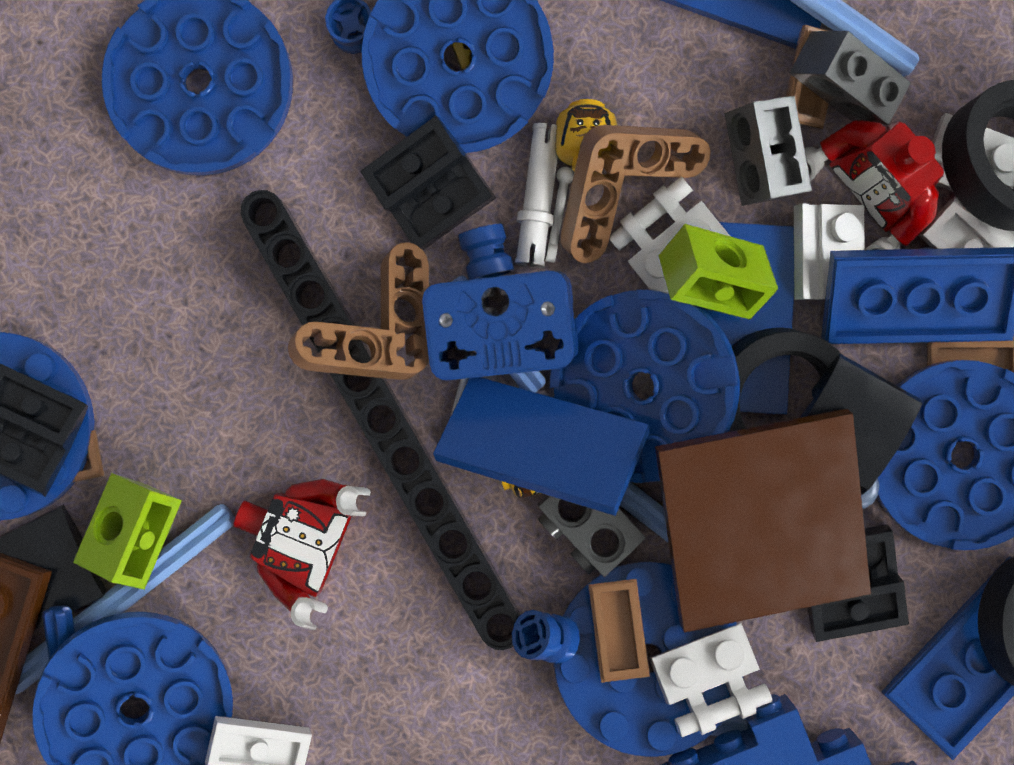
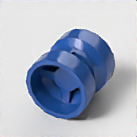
[325,0,371,54]
[458,224,515,280]
[512,610,580,664]

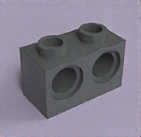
[789,31,911,125]
[724,96,812,206]
[537,495,646,577]

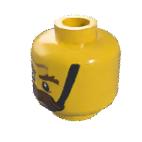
[555,99,617,172]

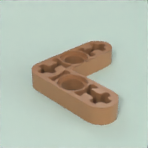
[560,125,711,263]
[288,242,429,380]

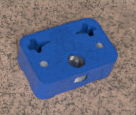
[422,271,578,380]

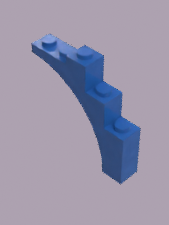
[660,694,917,765]

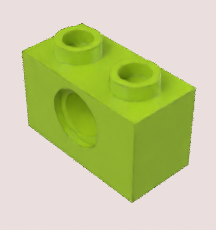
[658,224,778,319]
[73,473,182,590]

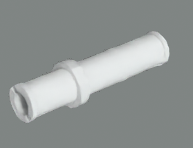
[514,123,558,268]

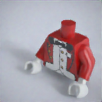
[804,120,944,250]
[233,479,371,630]

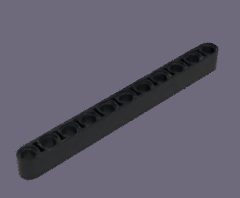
[240,190,520,650]

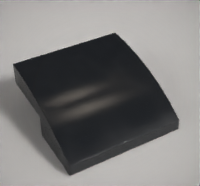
[360,116,496,250]
[799,353,923,490]
[0,364,88,497]
[0,504,107,630]
[807,524,909,642]

